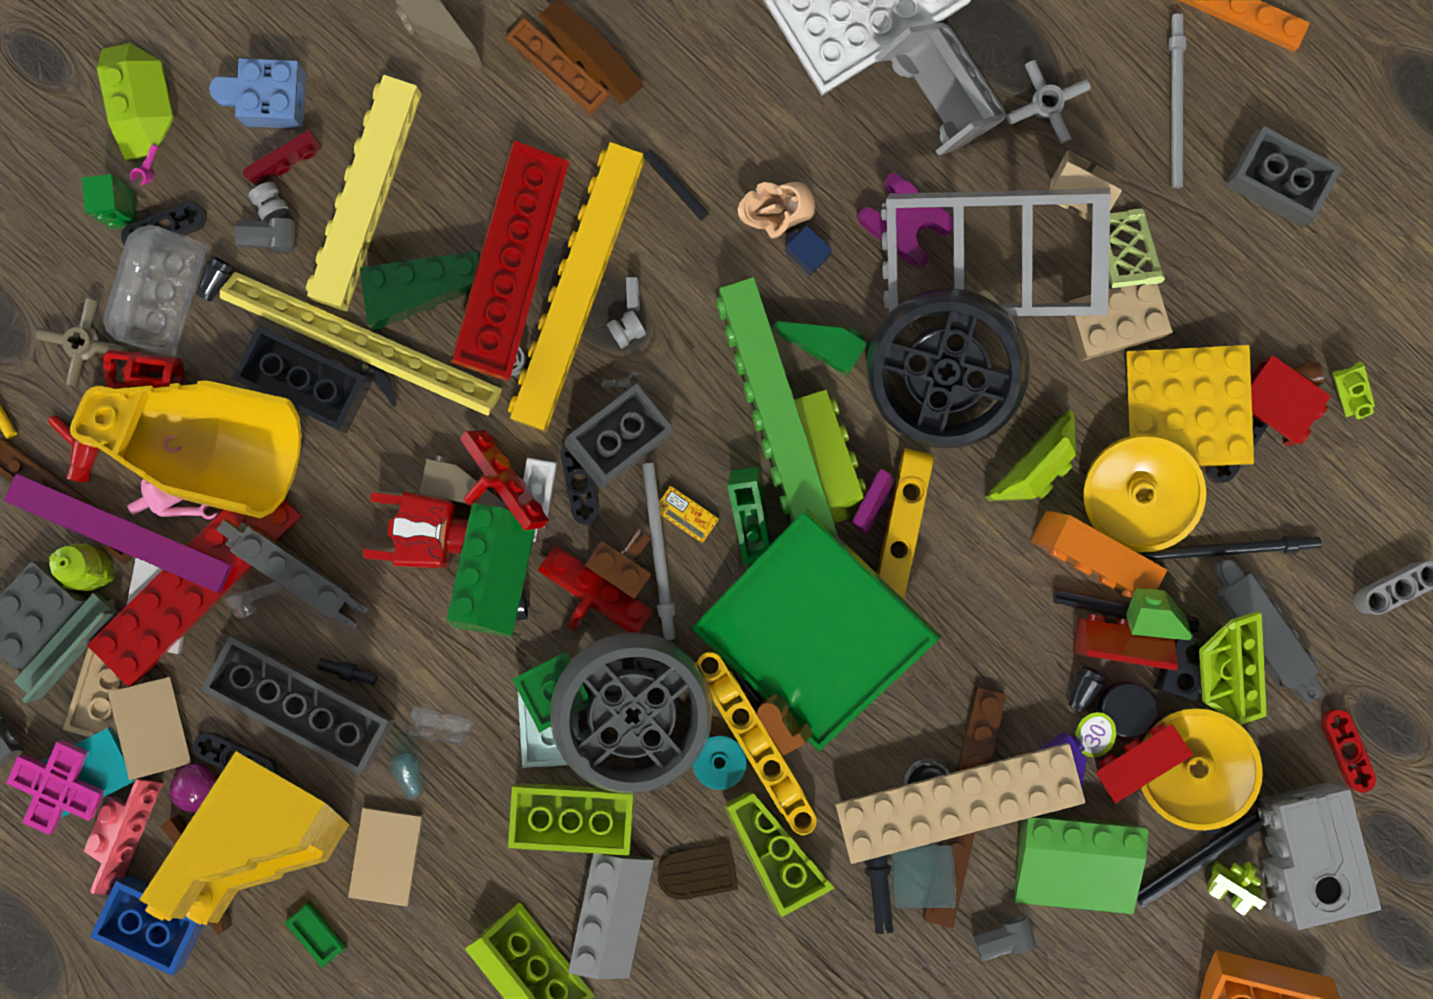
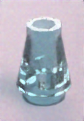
[389,752,424,799]

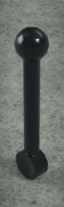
[733,671,763,707]

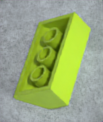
[508,783,635,855]
[465,902,595,999]

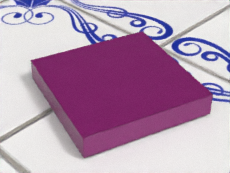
[852,469,895,535]

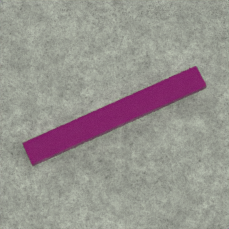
[3,474,233,593]

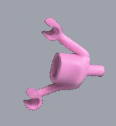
[127,435,220,521]

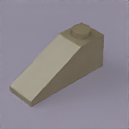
[419,455,510,511]

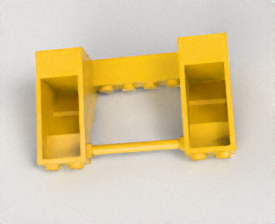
[139,751,350,925]

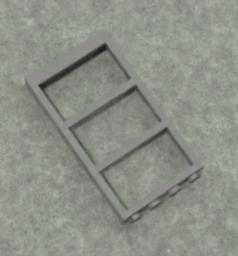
[881,188,1111,317]

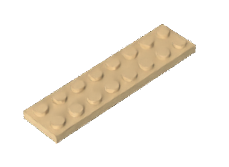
[835,743,1085,864]

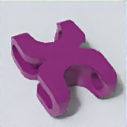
[856,173,954,269]

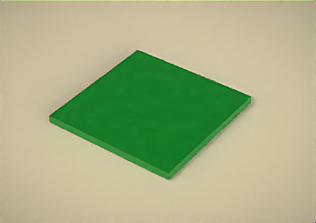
[691,508,941,752]

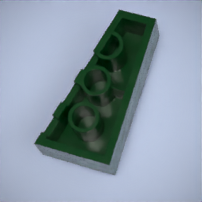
[360,251,480,331]

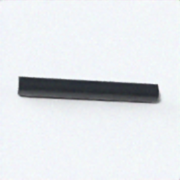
[644,149,710,221]

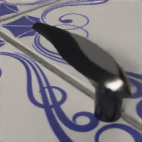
[355,362,397,407]

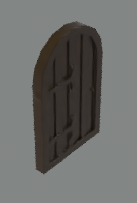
[658,842,738,900]

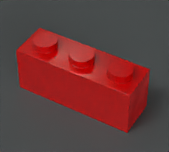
[1095,722,1194,803]

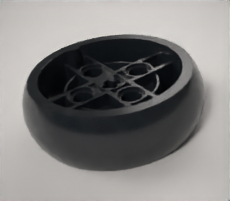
[866,288,1030,449]

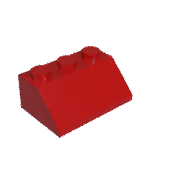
[1073,614,1178,671]

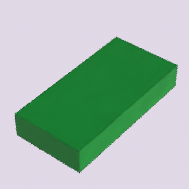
[284,901,348,968]

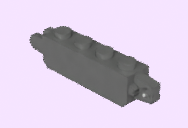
[217,519,369,629]
[1213,560,1324,704]

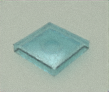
[892,845,957,908]

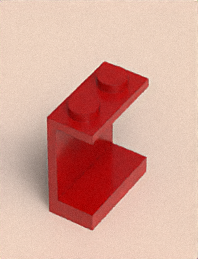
[1251,355,1331,447]

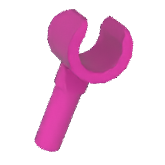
[130,144,159,185]

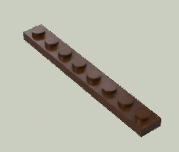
[923,687,1007,928]

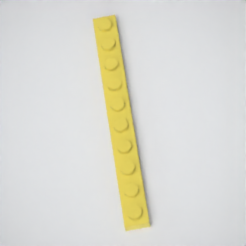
[220,272,502,416]

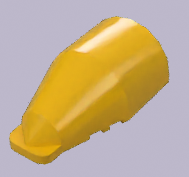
[70,380,302,518]

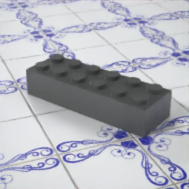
[200,635,396,775]

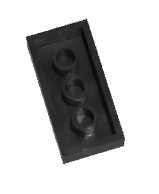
[232,325,373,434]

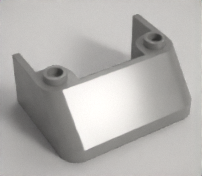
[874,23,1006,156]

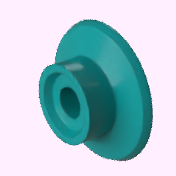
[693,736,746,790]

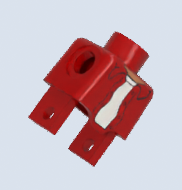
[363,492,469,569]

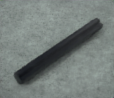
[1053,588,1199,633]
[1137,813,1262,907]

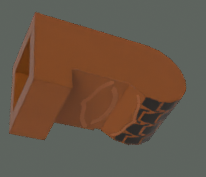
[757,694,813,756]

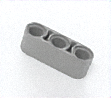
[1353,561,1433,615]

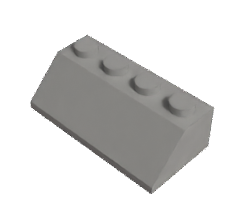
[568,853,654,979]

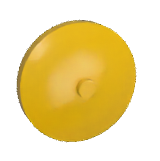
[1083,434,1206,552]
[1141,709,1262,830]

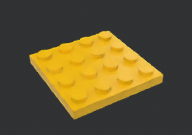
[1126,345,1254,466]

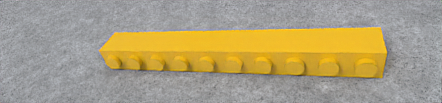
[508,142,644,433]

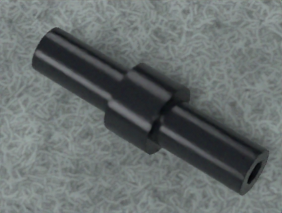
[317,658,378,685]

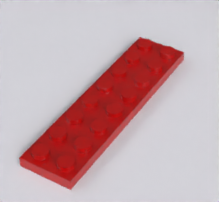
[450,141,569,381]
[86,499,303,687]

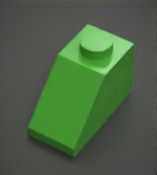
[1126,588,1192,640]

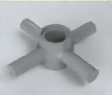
[1006,60,1090,144]

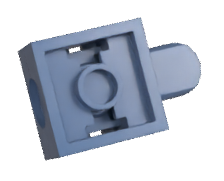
[209,58,306,129]

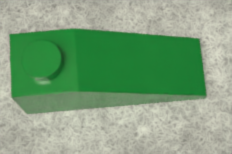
[773,321,868,377]
[727,467,771,565]

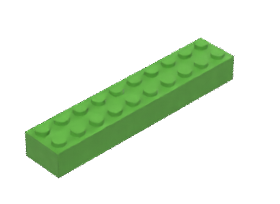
[716,277,838,536]

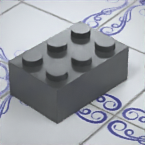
[1225,126,1342,227]
[564,383,674,490]
[0,561,87,669]

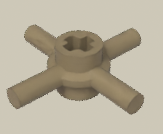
[36,298,127,387]

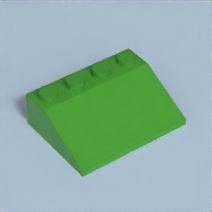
[1014,814,1149,914]

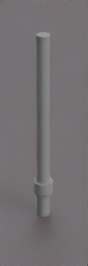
[1168,13,1187,188]
[642,463,676,640]

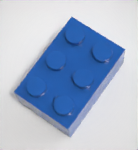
[90,875,204,976]

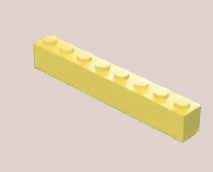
[306,75,422,312]

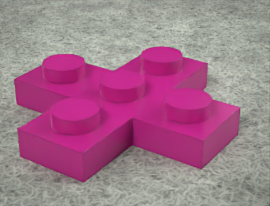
[6,739,105,835]

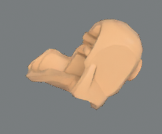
[738,182,815,239]

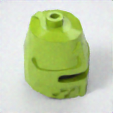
[49,543,114,591]

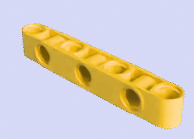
[877,448,934,599]
[697,651,817,835]

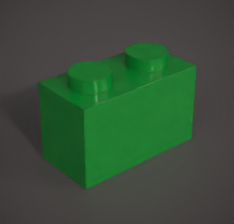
[81,174,136,229]

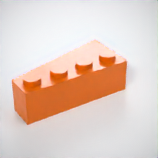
[1030,511,1167,600]

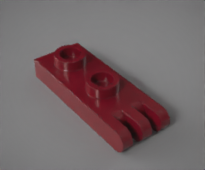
[243,130,322,186]

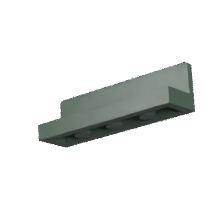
[14,593,119,703]

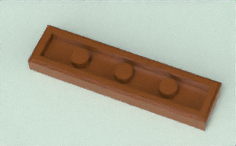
[505,17,611,116]

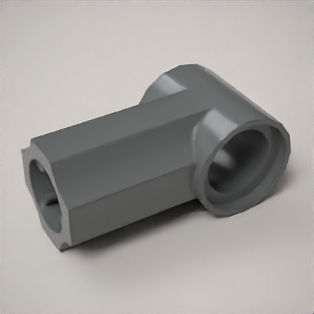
[234,218,296,253]
[972,915,1037,961]

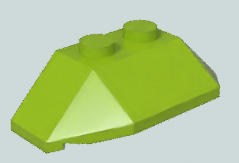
[97,43,174,162]
[985,410,1076,501]
[1199,611,1267,725]

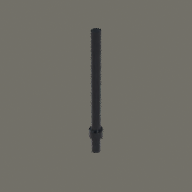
[1142,535,1322,560]

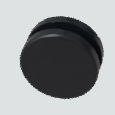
[1097,682,1157,738]

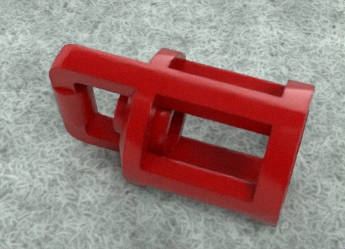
[103,350,184,389]

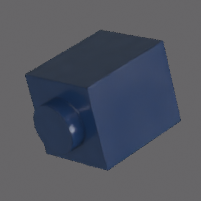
[785,226,832,276]

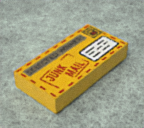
[659,486,719,544]

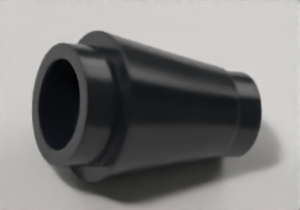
[195,256,234,302]
[1068,666,1105,712]

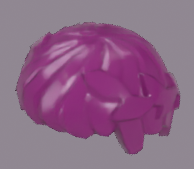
[169,763,218,812]

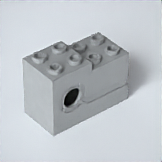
[1258,782,1382,930]

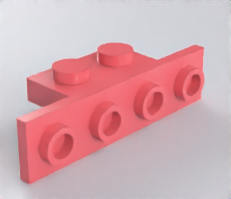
[84,779,163,895]

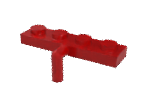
[460,430,549,531]
[538,545,653,632]

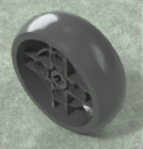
[550,632,713,794]

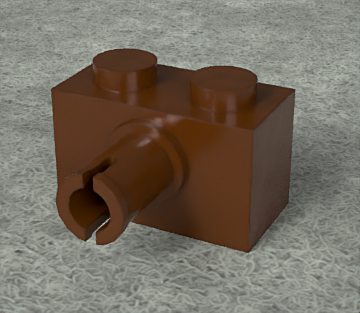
[585,528,653,599]

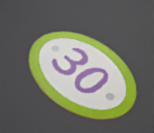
[1075,712,1116,757]

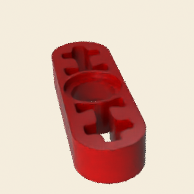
[1321,709,1376,793]

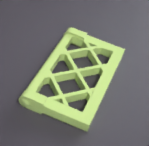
[1109,209,1165,288]

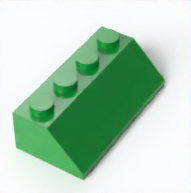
[446,503,535,637]

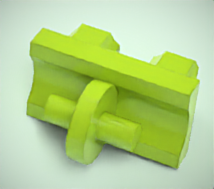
[1332,361,1375,419]
[1207,861,1266,915]

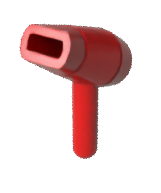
[48,415,100,483]

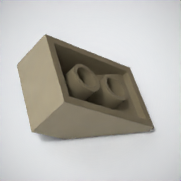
[394,0,483,69]

